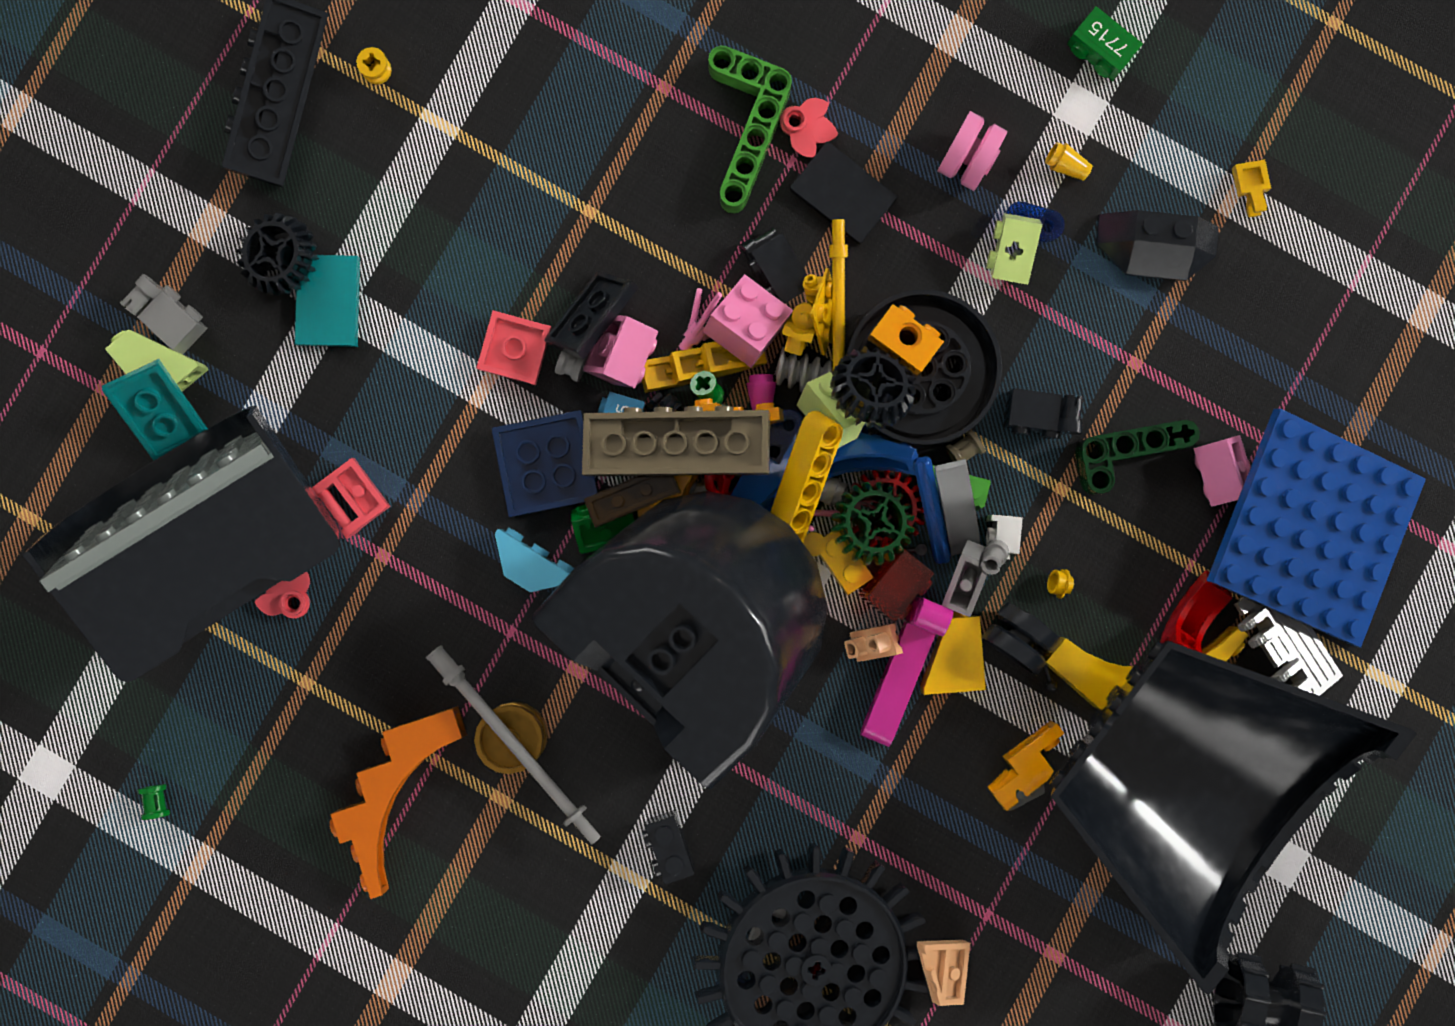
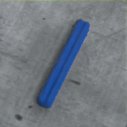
[914,456,951,564]

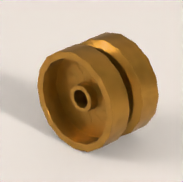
[474,702,548,774]

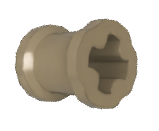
[945,430,985,462]

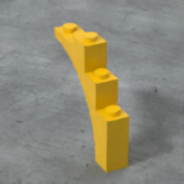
[1043,626,1249,710]

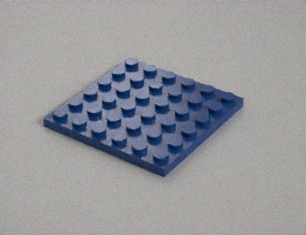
[1207,409,1426,647]

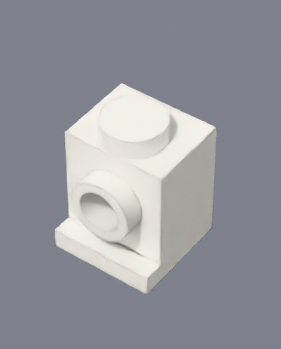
[986,515,1023,560]

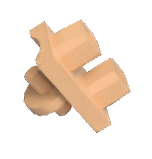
[844,623,903,662]

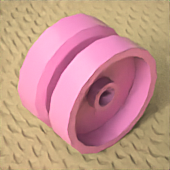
[937,111,1008,191]

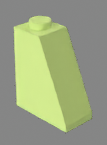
[105,329,209,392]

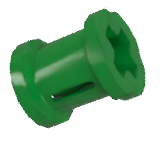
[690,371,724,404]
[137,784,170,820]

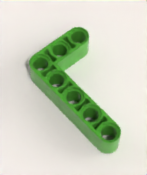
[708,45,792,214]

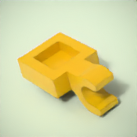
[1232,159,1271,218]

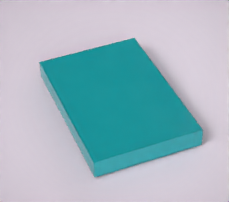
[295,255,360,347]
[102,359,208,461]

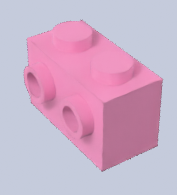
[1193,435,1250,507]

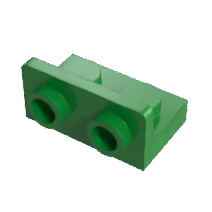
[571,503,635,554]

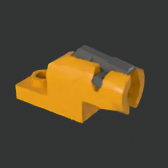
[987,720,1065,811]

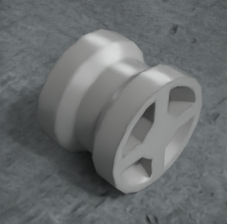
[555,351,589,382]

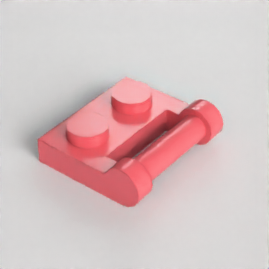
[312,458,391,539]

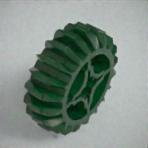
[831,482,915,566]

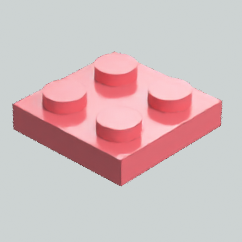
[476,310,552,386]

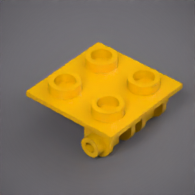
[802,268,833,355]

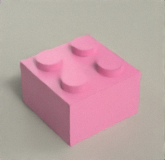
[703,274,793,368]
[582,315,658,388]

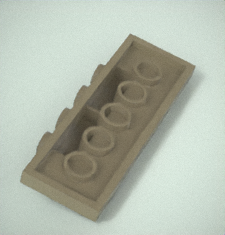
[582,406,770,476]

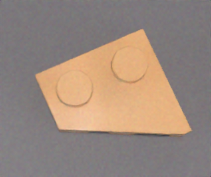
[917,940,971,1006]

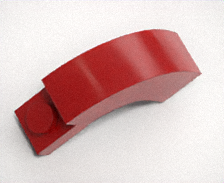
[1160,570,1232,653]

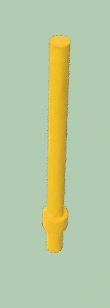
[829,219,848,371]

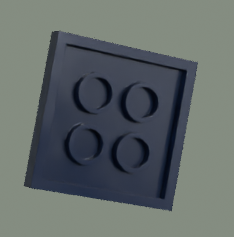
[492,410,598,518]

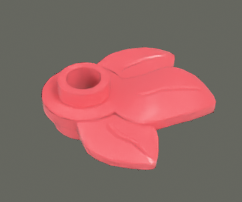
[780,98,838,158]
[255,571,310,618]

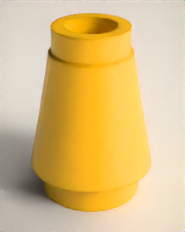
[1045,142,1093,181]

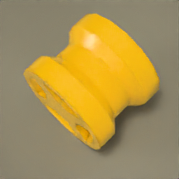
[356,47,392,85]

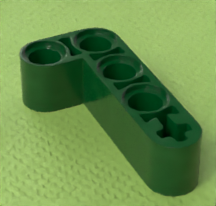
[1075,420,1199,495]

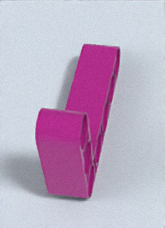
[860,597,954,747]

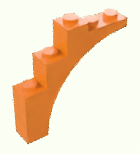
[329,706,467,899]

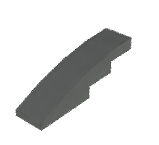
[934,459,981,556]

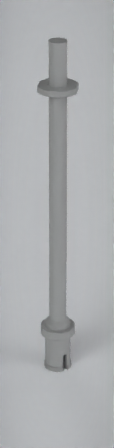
[426,645,601,845]

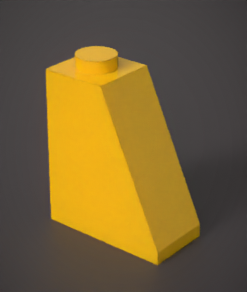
[920,611,986,695]

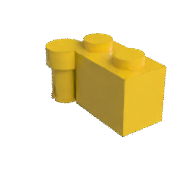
[803,531,874,595]

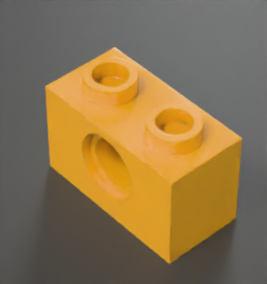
[868,304,944,376]

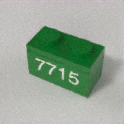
[1067,6,1143,81]

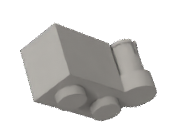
[120,274,208,354]
[942,540,1009,617]

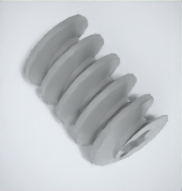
[774,346,833,392]

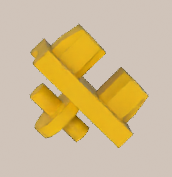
[782,302,816,356]

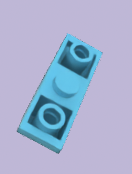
[495,527,575,592]

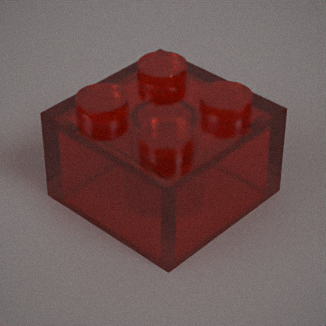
[858,550,934,622]

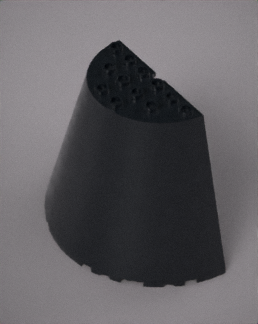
[1049,640,1417,995]

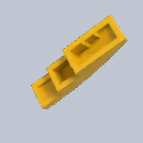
[642,341,767,393]

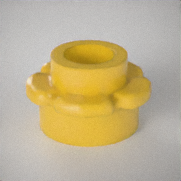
[1047,569,1074,599]

